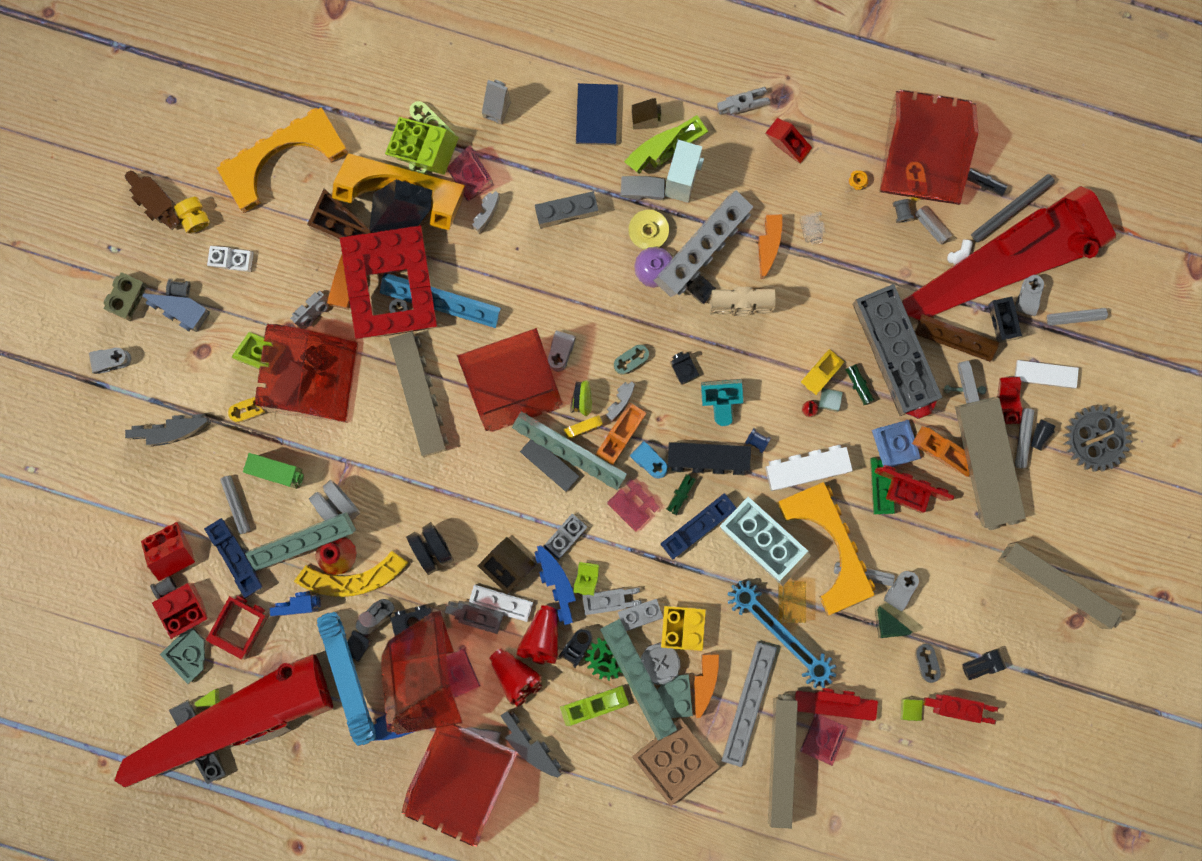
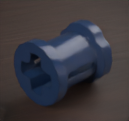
[745,428,771,453]

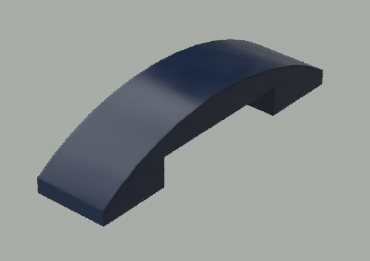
[660,493,737,560]
[204,518,263,598]

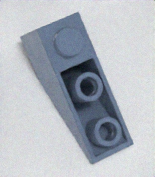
[143,294,210,332]

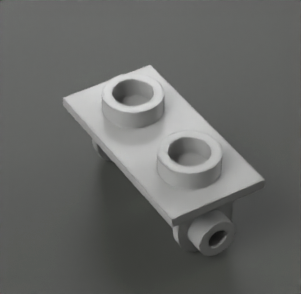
[290,290,329,331]
[618,599,663,631]

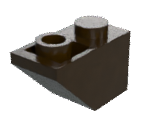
[632,98,661,130]

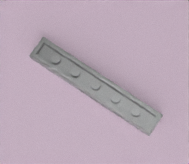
[721,642,777,767]

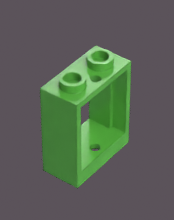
[243,453,304,489]

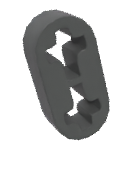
[915,644,941,683]

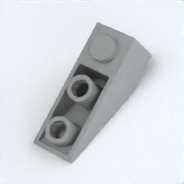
[482,80,511,125]

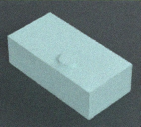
[665,140,704,203]
[720,497,811,586]

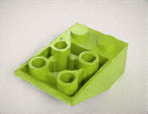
[385,117,459,175]

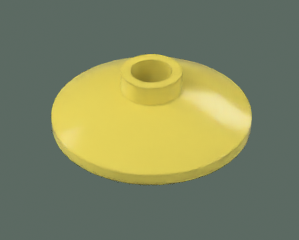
[629,210,669,250]

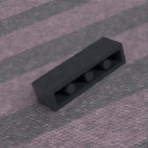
[667,442,751,476]

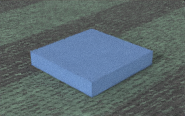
[872,420,921,467]

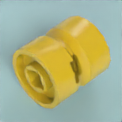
[174,196,211,234]

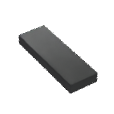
[520,439,579,492]

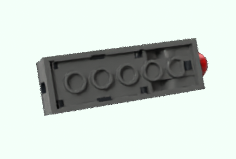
[852,284,942,419]

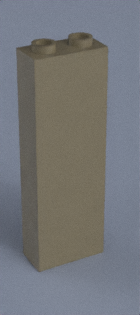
[955,397,1026,530]
[998,543,1123,629]
[768,694,797,829]

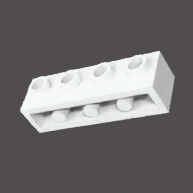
[765,445,852,491]

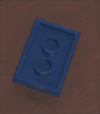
[576,83,618,145]

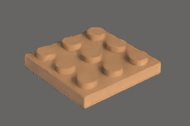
[632,718,719,806]

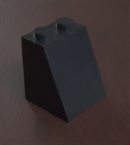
[369,179,432,233]

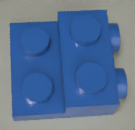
[270,592,321,616]

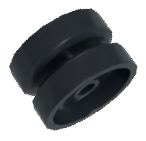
[406,522,454,575]

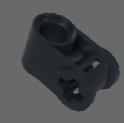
[558,628,593,668]

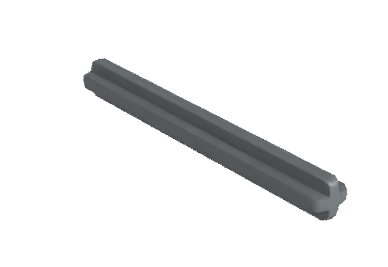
[971,174,1055,242]

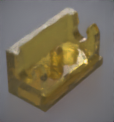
[778,581,806,623]

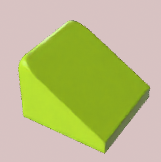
[195,688,220,707]
[901,699,923,721]

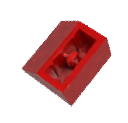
[141,522,195,581]
[152,583,208,639]

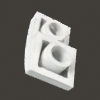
[207,246,254,272]

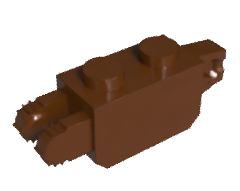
[125,170,181,230]

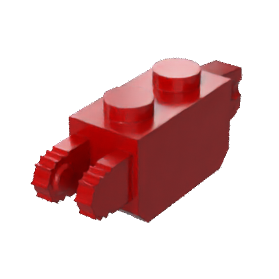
[923,694,999,725]

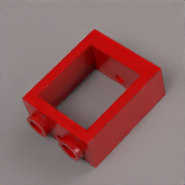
[206,595,269,660]

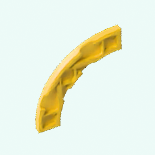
[294,551,409,597]

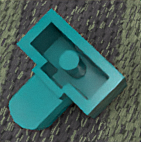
[701,379,743,426]

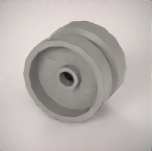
[309,480,360,520]

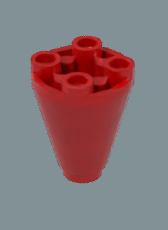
[315,537,357,575]
[516,605,558,665]
[489,648,543,707]

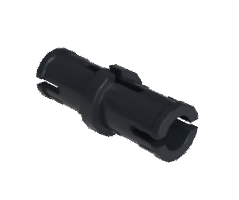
[965,168,1008,197]

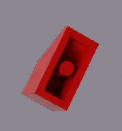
[765,118,812,163]

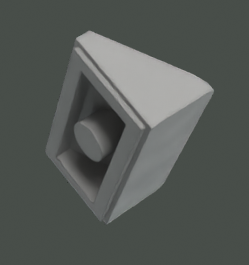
[915,206,952,245]

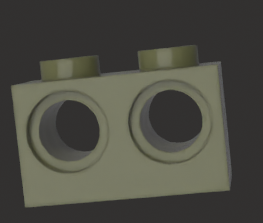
[103,272,148,321]

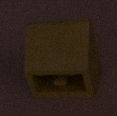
[478,537,537,595]

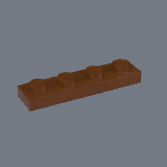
[915,314,999,362]

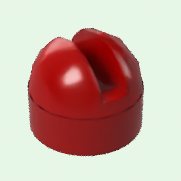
[802,401,819,417]

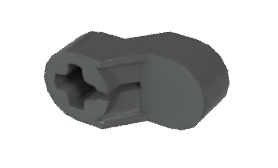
[356,599,394,634]

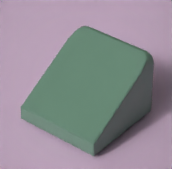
[818,388,843,412]

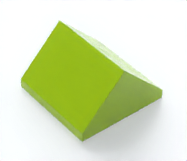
[232,332,286,376]

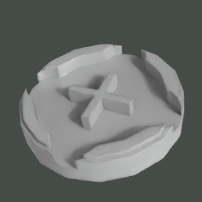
[640,644,681,685]

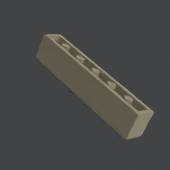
[389,332,449,457]

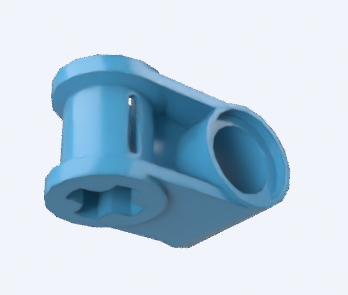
[630,441,667,479]

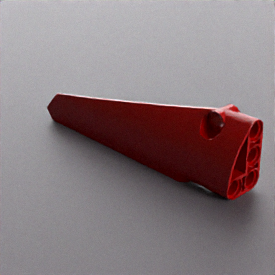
[902,186,1116,320]
[114,654,334,788]

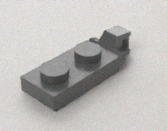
[445,601,504,634]

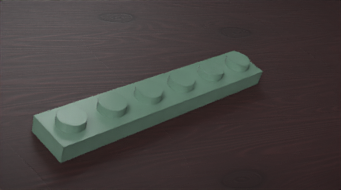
[512,412,627,490]
[245,512,356,571]
[600,619,677,740]

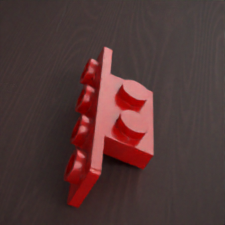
[875,465,955,513]
[795,688,878,721]

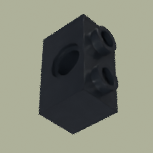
[988,296,1022,343]
[390,605,438,642]

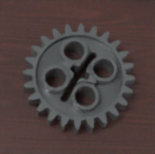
[1063,405,1132,472]

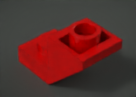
[998,377,1022,425]

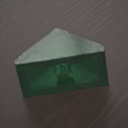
[875,606,912,638]

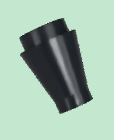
[1030,419,1056,451]

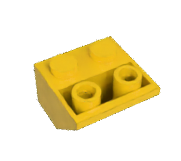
[661,606,706,651]

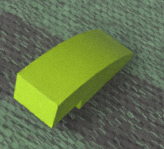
[650,115,708,169]
[624,126,684,174]
[560,686,629,726]

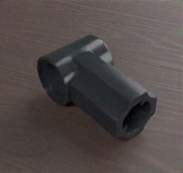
[962,648,1007,680]

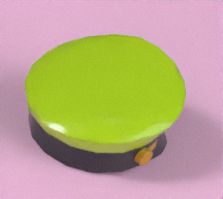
[570,380,592,416]

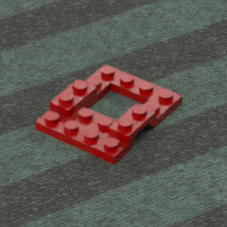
[340,226,437,340]

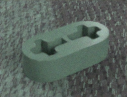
[614,345,649,375]

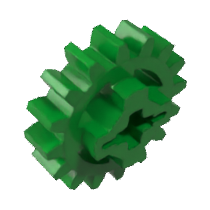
[585,637,622,681]

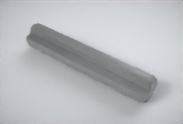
[1046,308,1108,326]
[1015,408,1034,469]
[220,476,250,534]
[834,562,895,586]

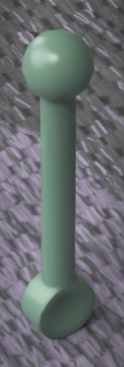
[944,385,987,394]

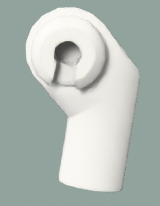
[947,239,973,265]

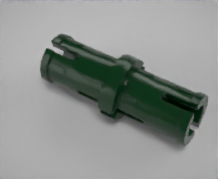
[845,364,875,406]
[666,474,697,516]

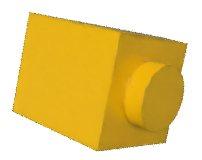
[801,349,844,395]

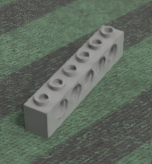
[653,190,753,297]

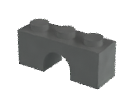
[535,191,599,229]

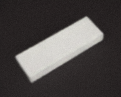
[1015,360,1079,389]
[469,585,533,622]

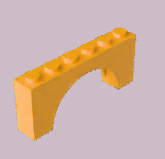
[216,107,348,213]
[332,153,465,231]
[777,482,876,616]

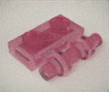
[607,479,660,532]

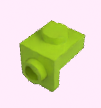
[574,562,599,596]

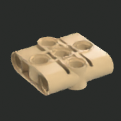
[710,287,775,316]

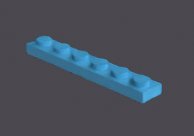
[380,273,501,328]

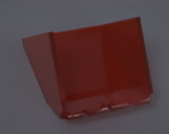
[880,89,979,205]
[255,324,358,423]
[457,328,563,432]
[381,611,463,735]
[401,718,518,847]

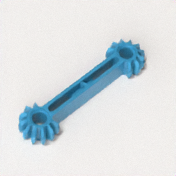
[727,581,836,688]
[317,612,376,746]

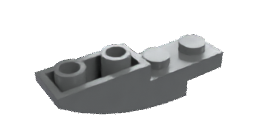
[125,414,211,447]
[169,700,226,784]
[500,710,562,778]

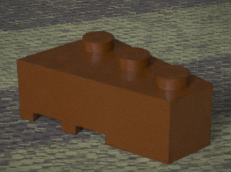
[307,188,372,242]

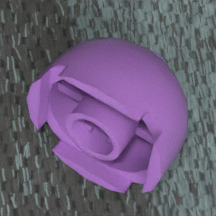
[634,246,673,288]

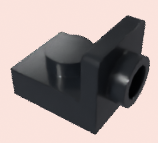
[685,274,716,304]
[670,351,699,385]
[347,630,373,662]

